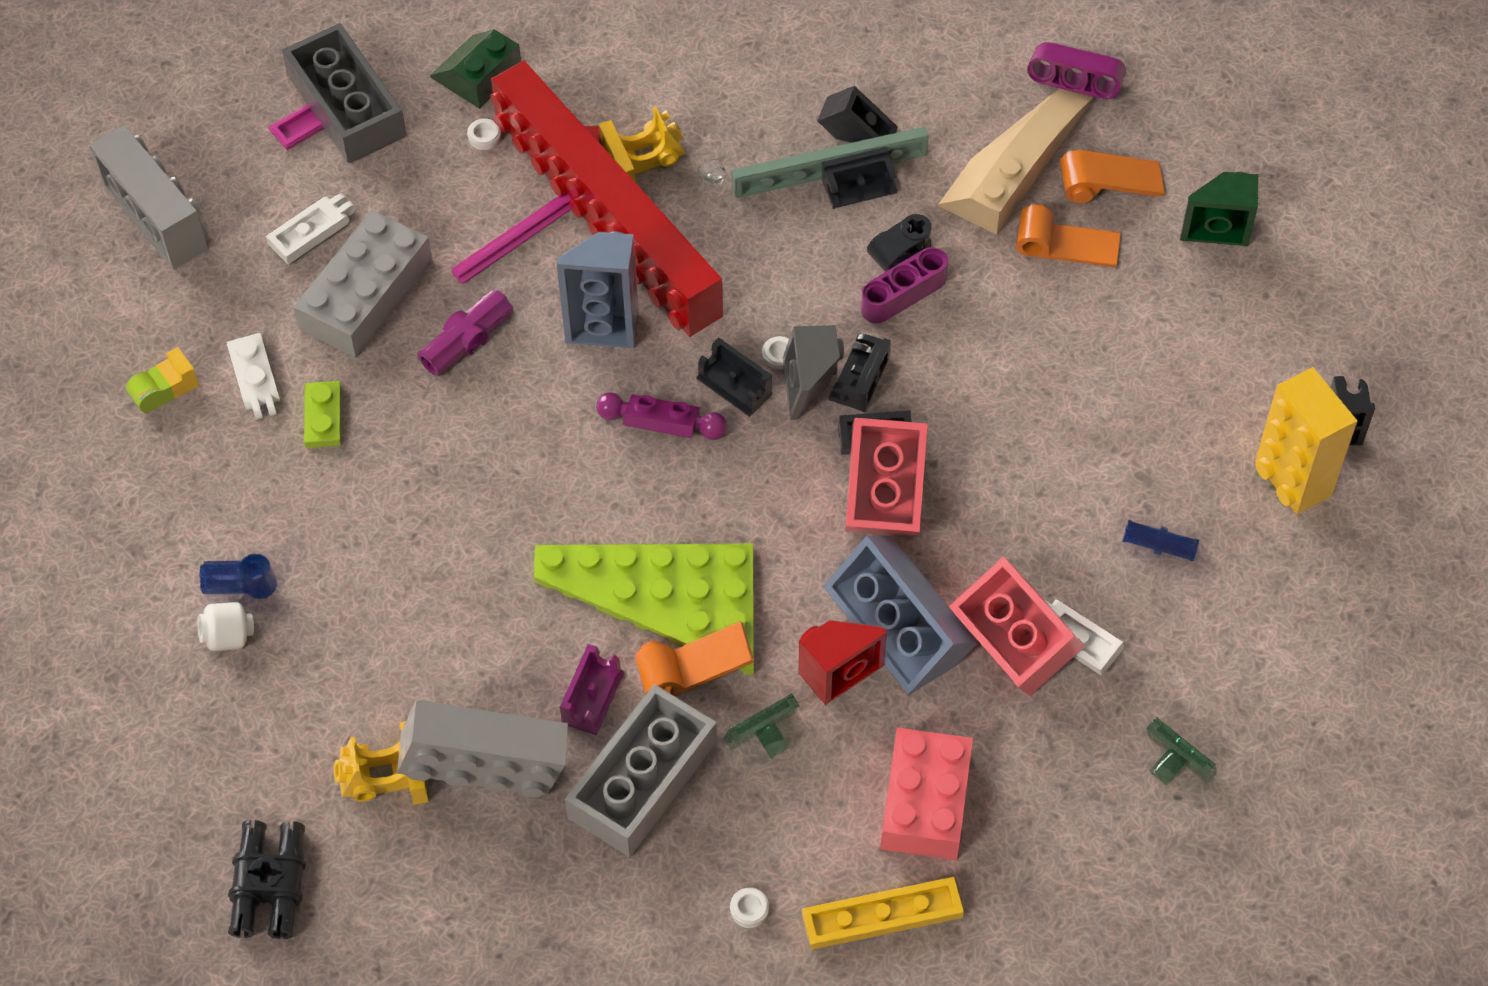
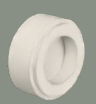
[467,119,501,150]
[762,336,789,369]
[730,888,769,928]

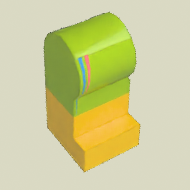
[126,347,199,413]

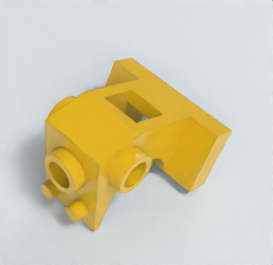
[599,106,686,183]
[334,721,429,805]

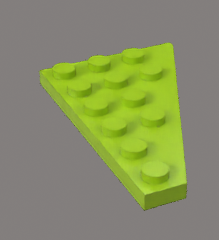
[534,543,754,675]

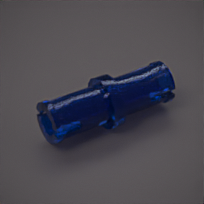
[1122,519,1199,562]

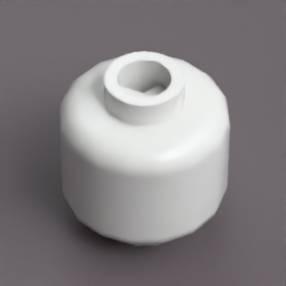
[197,602,254,651]

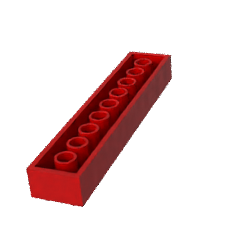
[490,60,723,337]

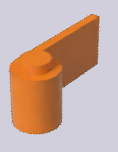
[1060,150,1165,204]
[1016,204,1121,267]
[635,621,754,696]

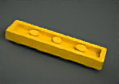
[802,877,964,950]

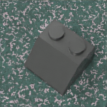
[782,325,844,420]

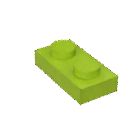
[304,381,341,448]

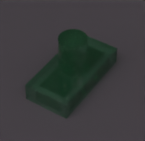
[723,693,800,759]
[1146,717,1217,785]

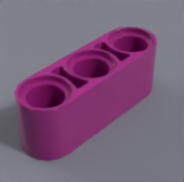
[1027,42,1126,99]
[861,247,948,323]

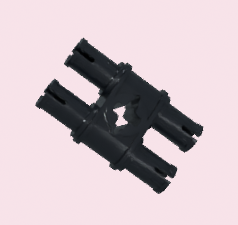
[228,820,306,939]

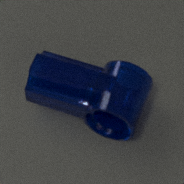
[199,554,277,599]

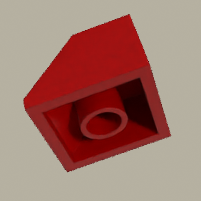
[798,620,887,705]

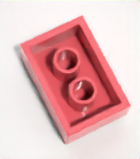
[845,418,928,537]
[949,556,1085,696]
[881,728,973,860]

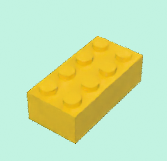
[1255,367,1357,514]

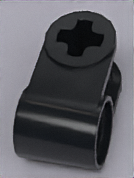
[867,214,932,272]

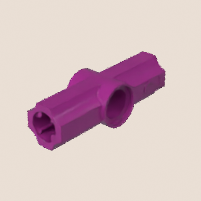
[417,290,514,377]

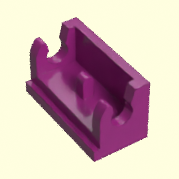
[560,644,624,735]

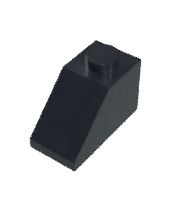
[817,86,898,143]

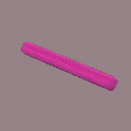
[451,194,572,284]

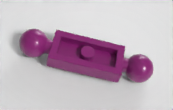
[596,392,728,440]

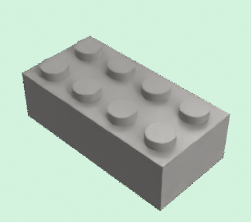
[89,125,208,270]
[293,210,432,358]
[565,684,717,858]
[397,700,568,798]

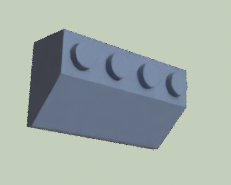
[557,232,639,348]
[823,535,978,695]

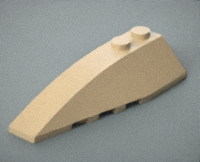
[938,88,1094,235]

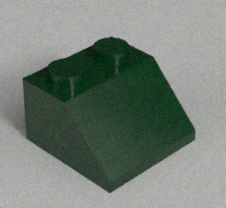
[430,29,521,109]
[1180,172,1259,246]

